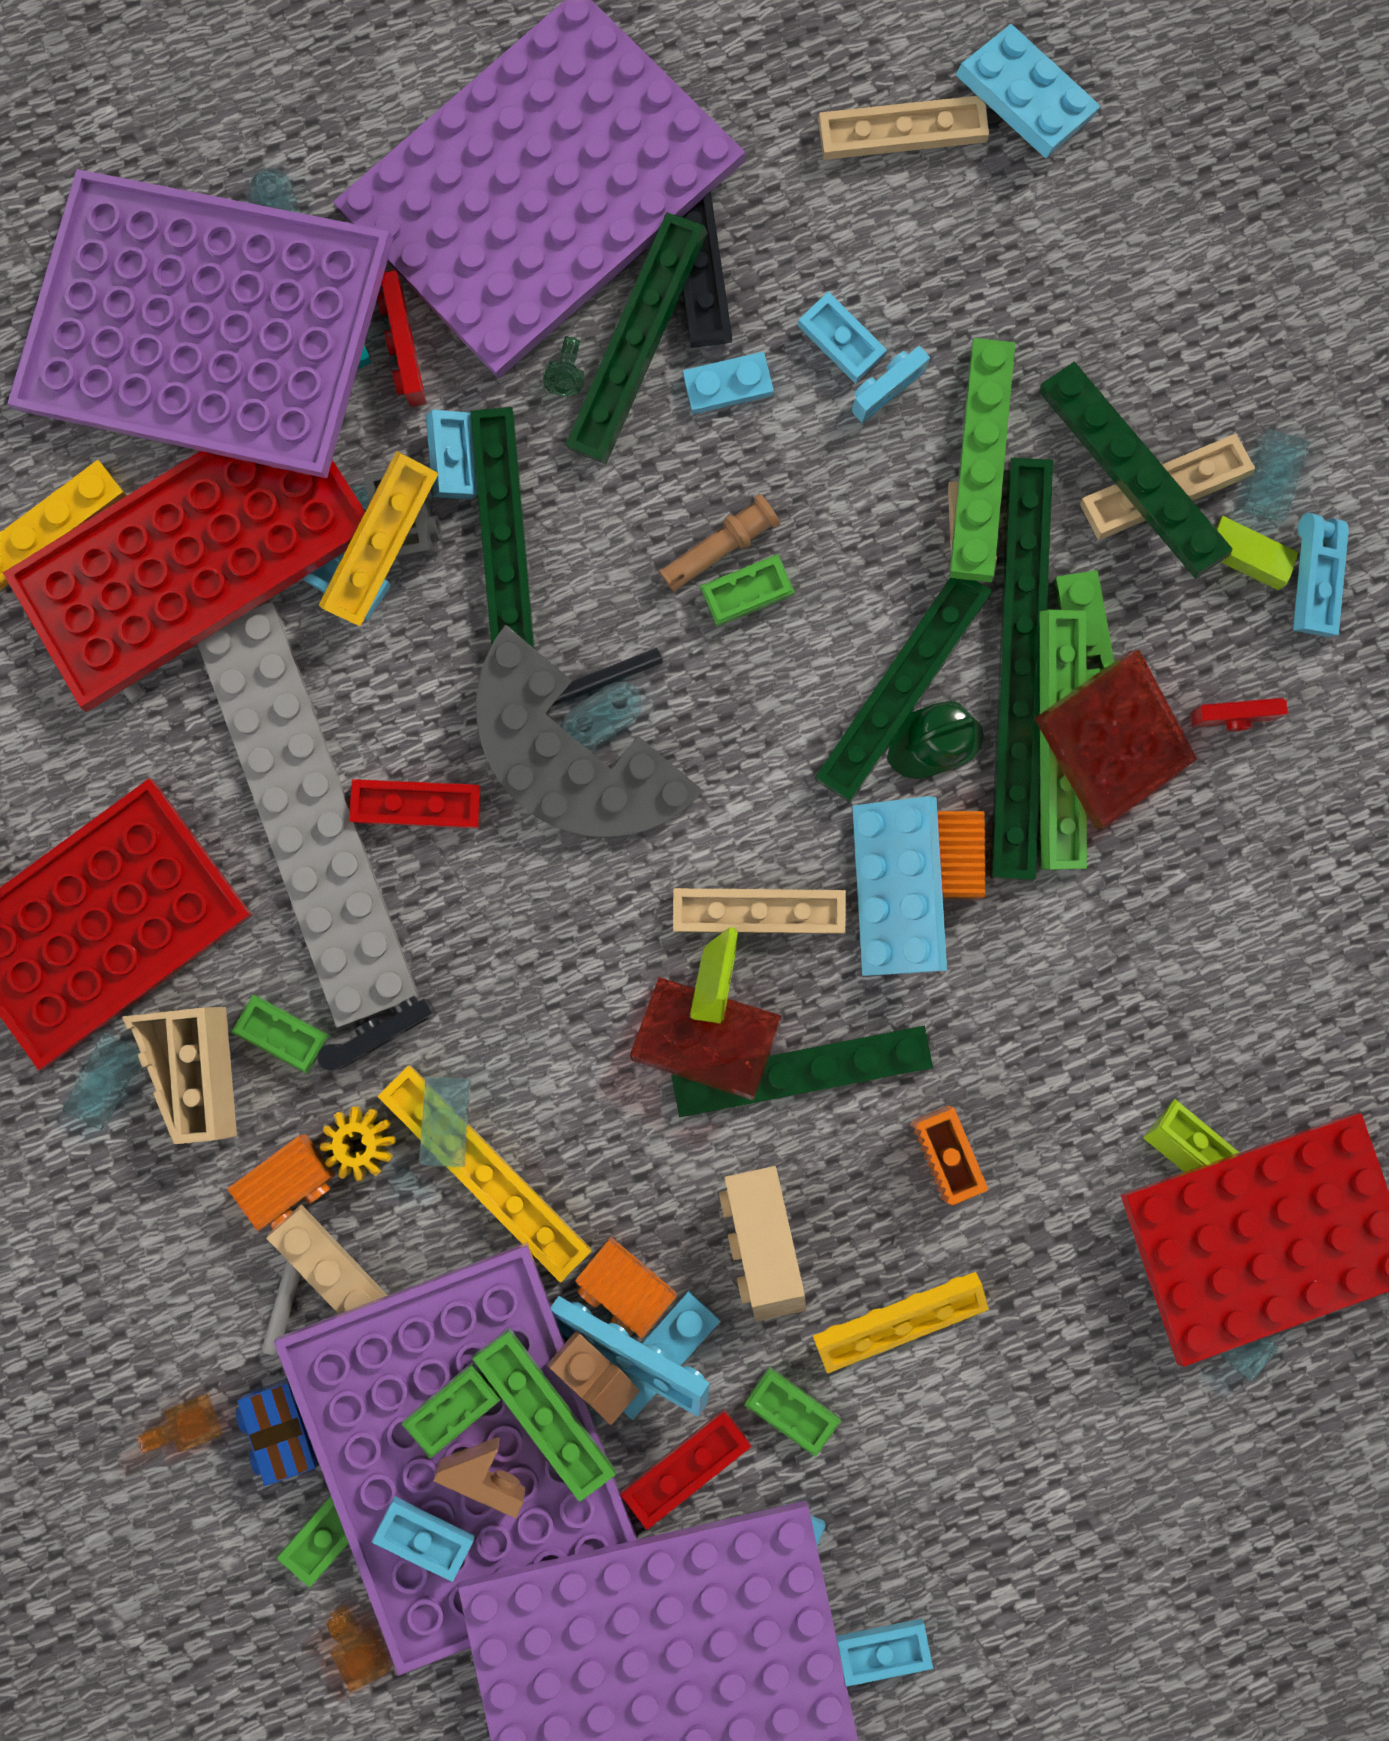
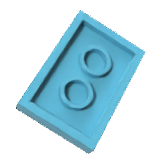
[956,24,1101,158]

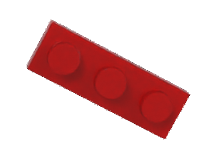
[377,270,427,407]
[349,779,482,829]
[620,1409,751,1530]

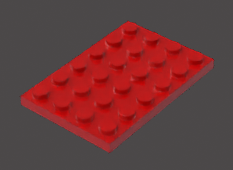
[0,778,253,1070]
[1120,1113,1389,1367]

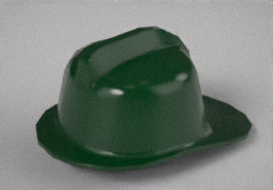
[887,701,984,779]

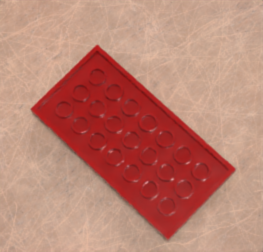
[3,451,366,712]

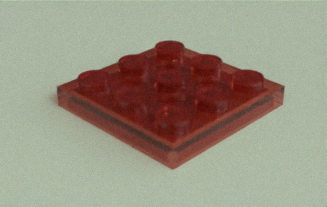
[1034,649,1197,829]

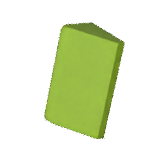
[1216,515,1298,591]
[690,927,738,1023]
[1143,1099,1240,1172]

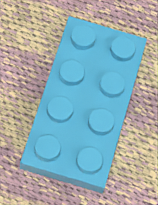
[852,796,947,976]

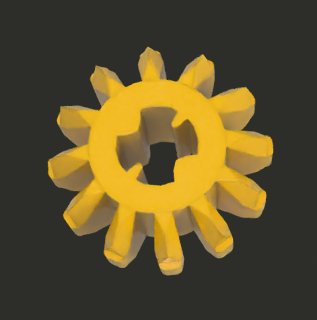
[320,1106,396,1181]

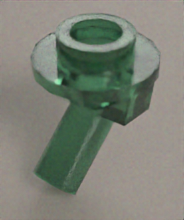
[543,336,584,396]

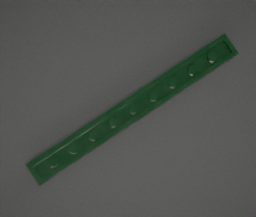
[990,457,1053,881]

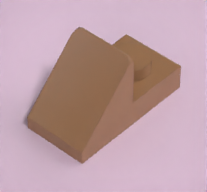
[546,1331,640,1425]
[433,1437,525,1518]

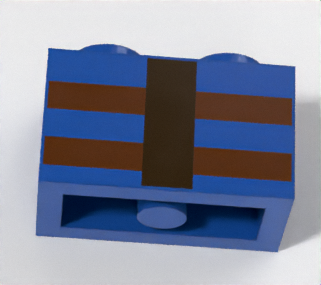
[236,1379,319,1486]

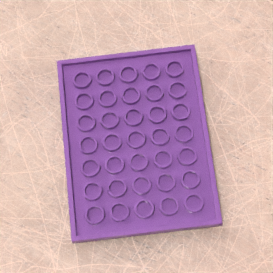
[333,0,746,379]
[7,169,394,478]
[274,1243,637,1676]
[458,1500,858,1741]

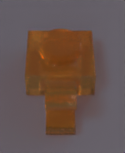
[137,1392,223,1454]
[326,1605,392,1693]

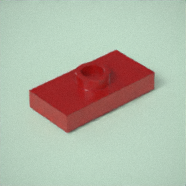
[1190,698,1288,732]

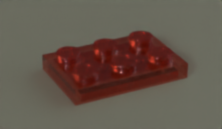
[629,977,782,1100]

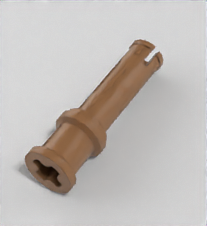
[658,493,780,593]

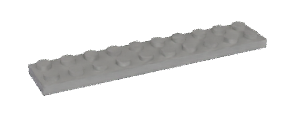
[198,602,420,1028]

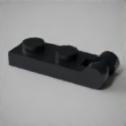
[317,996,437,1070]

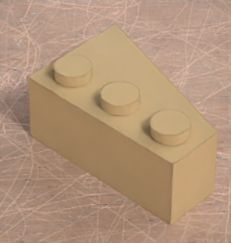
[122,1007,237,1144]
[719,1166,806,1322]

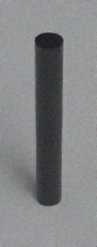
[550,647,663,708]

